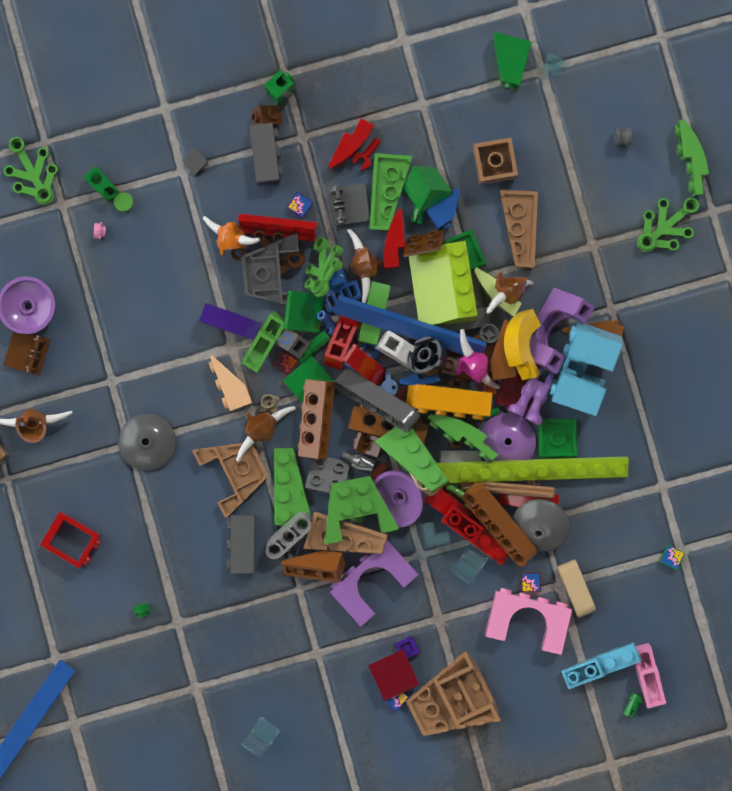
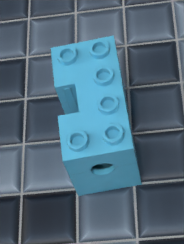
[550,322,623,416]

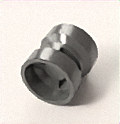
[479,324,499,346]

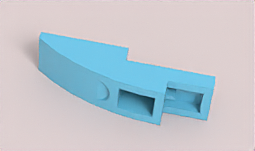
[561,642,642,689]

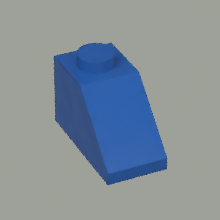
[425,188,460,231]

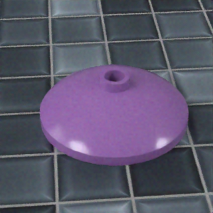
[0,276,56,334]
[481,413,536,461]
[373,471,424,527]

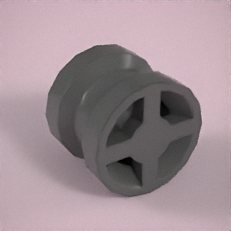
[614,128,632,147]

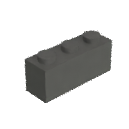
[250,123,283,185]
[227,515,255,574]

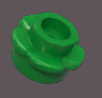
[133,603,152,617]

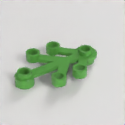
[4,137,59,205]
[637,198,699,252]
[305,236,343,298]

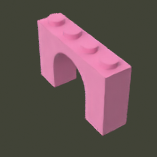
[485,588,572,655]

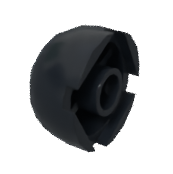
[408,336,447,377]

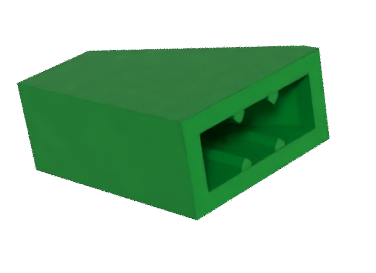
[493,32,532,90]

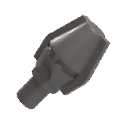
[342,451,376,472]

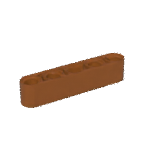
[462,482,537,567]

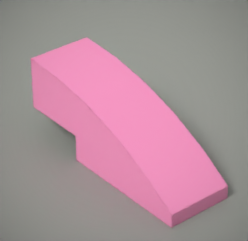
[634,643,666,709]

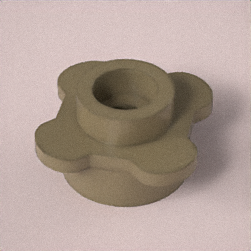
[259,394,280,413]

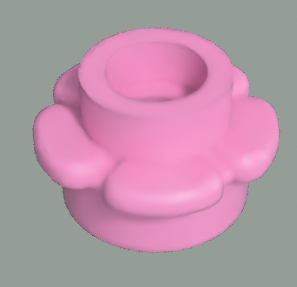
[93,222,106,241]

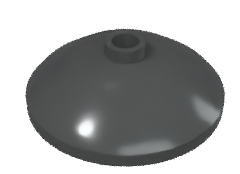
[119,413,176,471]
[513,499,570,552]

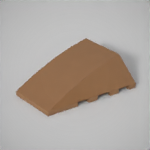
[406,651,501,736]

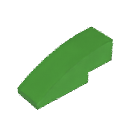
[358,281,391,346]
[241,311,285,373]

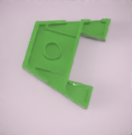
[324,476,399,544]

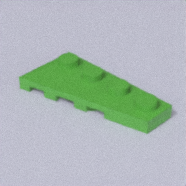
[370,153,413,231]
[374,427,449,493]
[274,448,312,525]

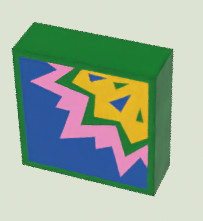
[659,544,685,570]

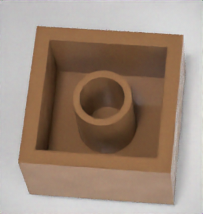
[472,138,518,185]

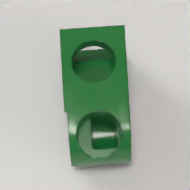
[83,165,120,202]

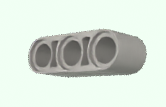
[266,511,311,559]

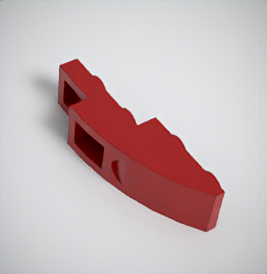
[441,505,509,565]

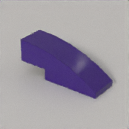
[199,303,261,340]

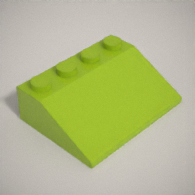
[409,241,478,326]

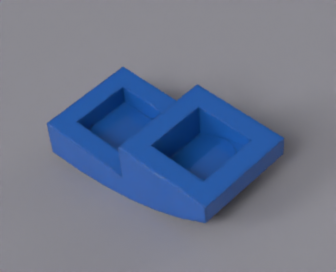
[399,373,440,386]

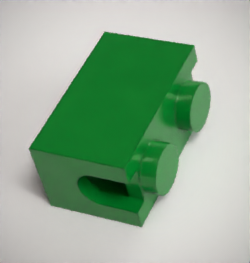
[264,70,295,105]

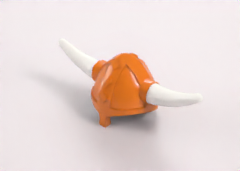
[203,216,259,256]

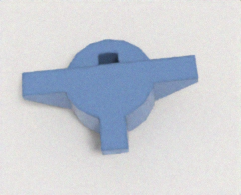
[379,371,398,396]

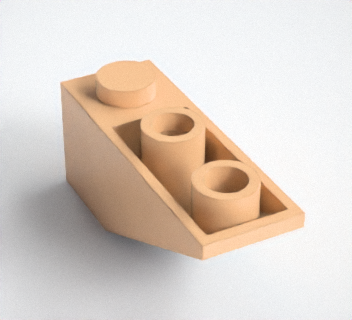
[208,356,253,412]

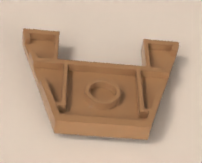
[192,443,269,518]

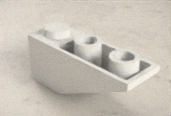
[375,330,425,378]

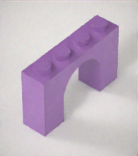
[529,288,595,374]
[330,540,418,627]

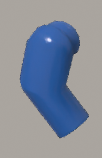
[317,311,337,336]

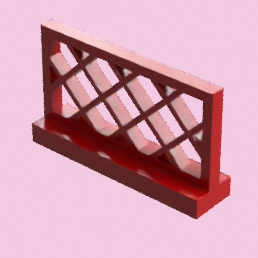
[238,214,318,242]

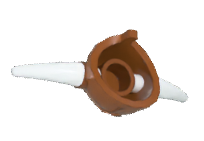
[347,229,384,303]
[486,272,534,314]
[236,406,296,462]
[0,408,73,443]

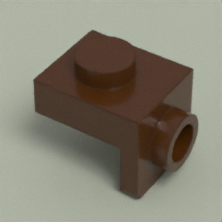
[251,105,283,126]
[353,431,383,458]

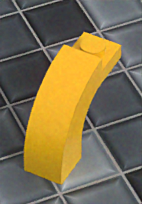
[504,309,541,380]

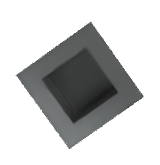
[275,329,310,359]

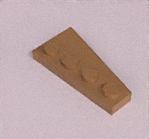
[499,190,538,268]
[303,512,388,554]

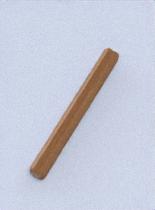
[461,482,555,498]

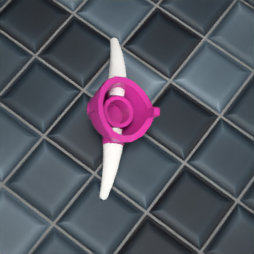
[455,330,500,389]

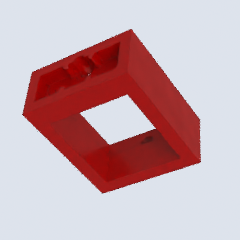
[40,511,102,569]

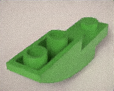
[674,119,709,197]
[428,414,498,461]

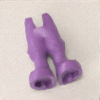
[508,366,554,425]

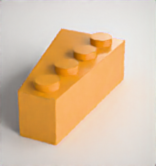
[406,384,492,420]

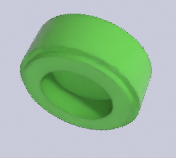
[114,192,134,212]

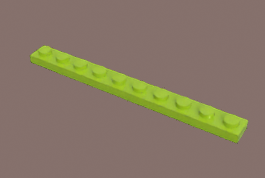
[436,456,629,483]

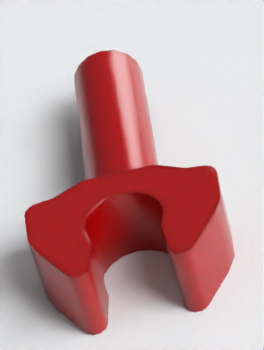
[353,137,381,171]

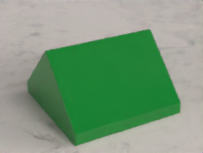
[403,166,453,213]

